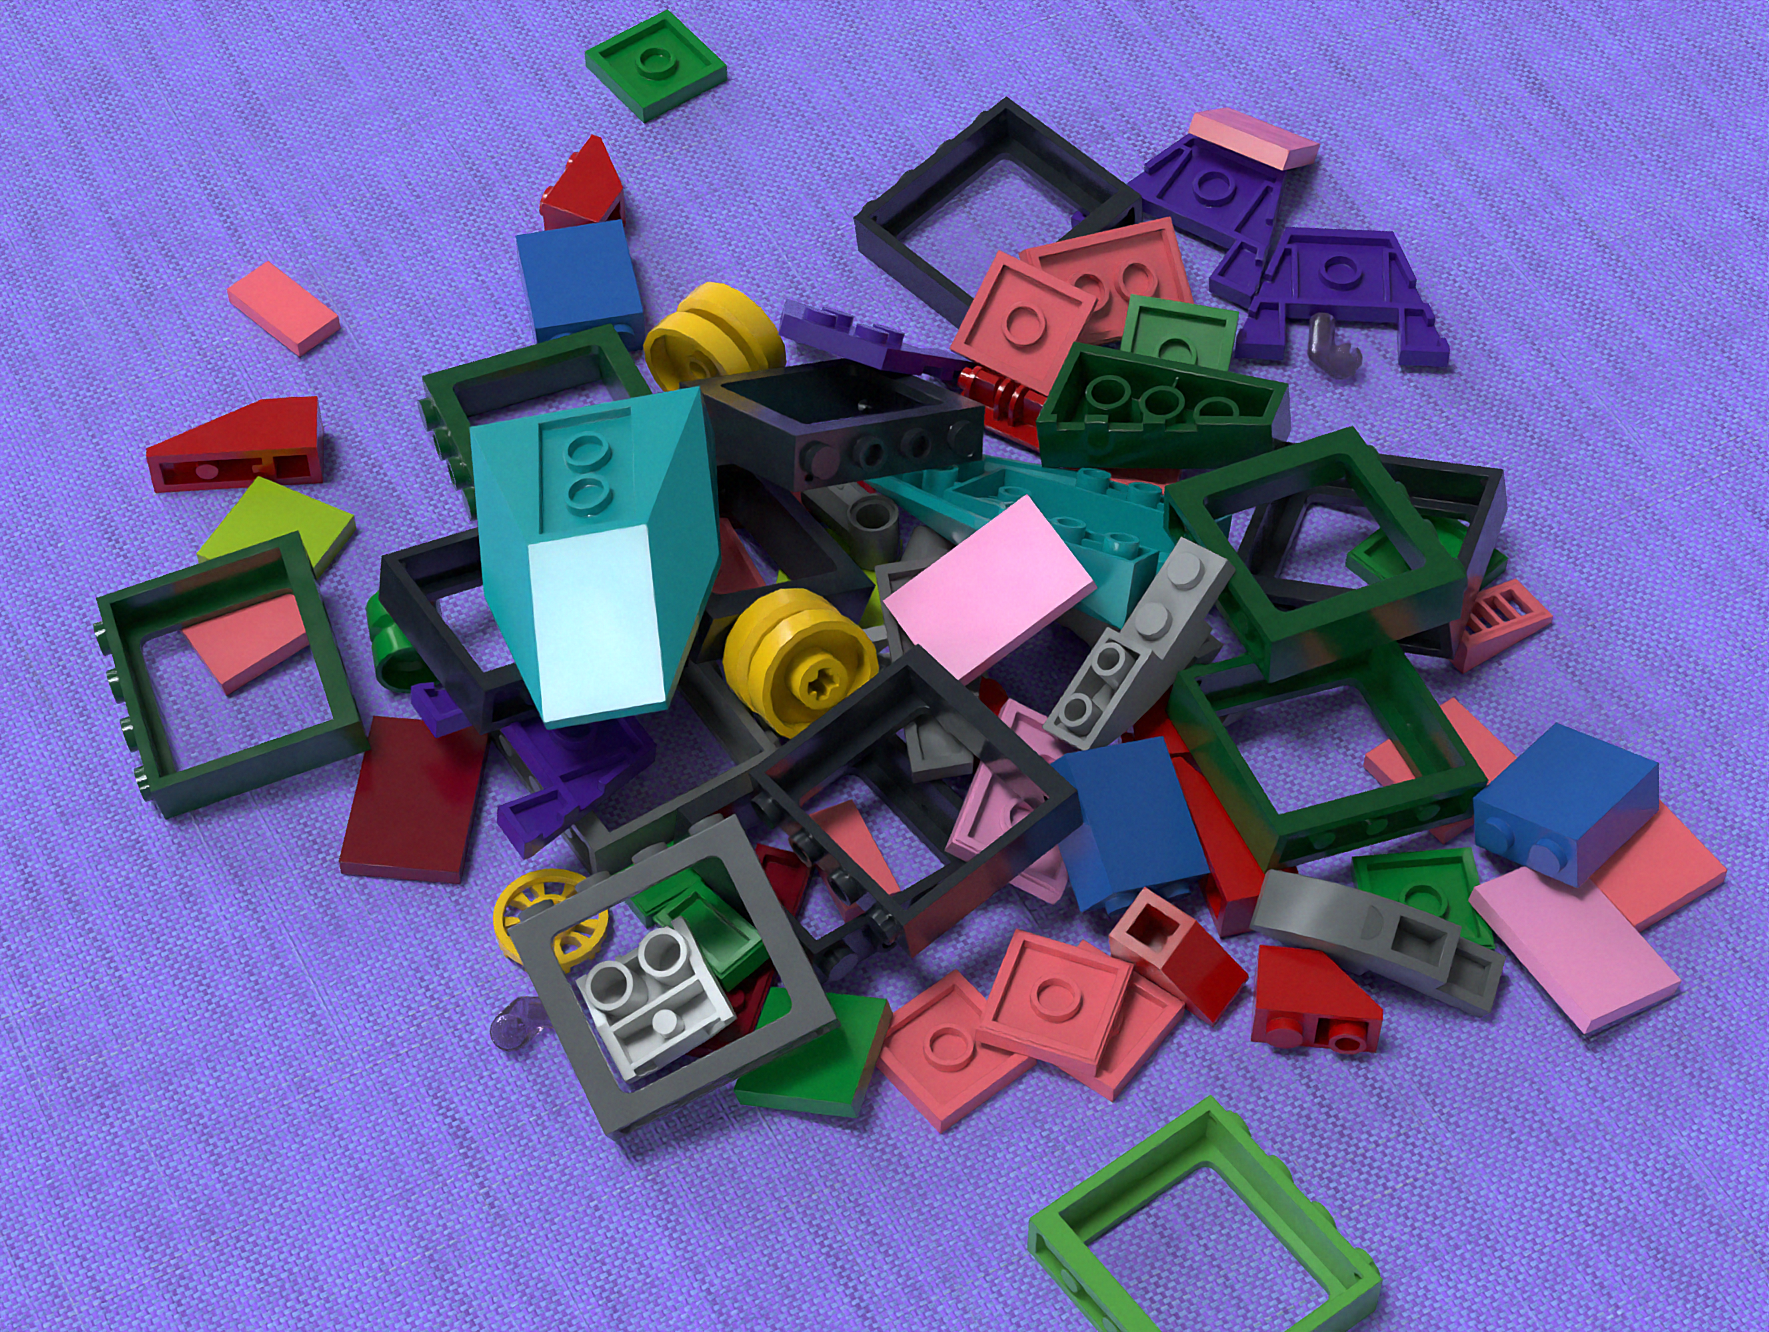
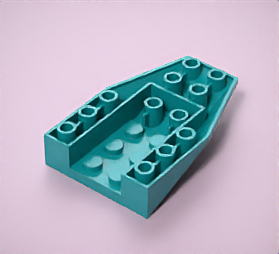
[469,386,722,730]
[864,454,1232,630]

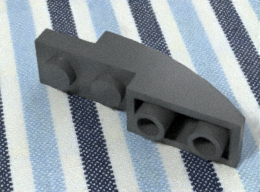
[1249,869,1506,1018]

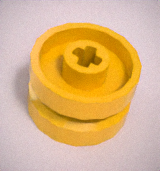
[643,282,787,392]
[722,588,879,739]

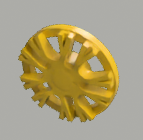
[493,868,609,974]

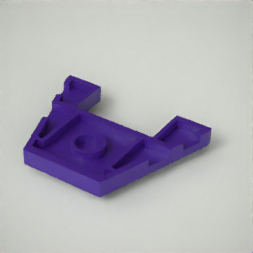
[1071,133,1287,309]
[1234,227,1450,367]
[778,299,980,381]
[411,682,657,860]

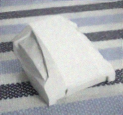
[575,915,737,1084]

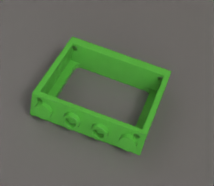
[1027,1095,1383,1332]

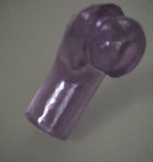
[1307,313,1363,380]
[490,996,554,1052]

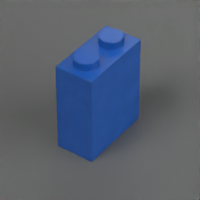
[515,219,646,352]
[1473,722,1659,888]
[1050,736,1211,916]

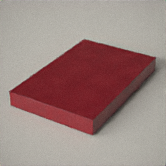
[339,715,491,884]

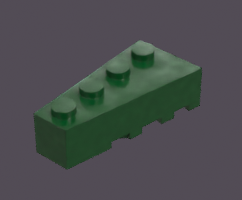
[1036,341,1291,470]

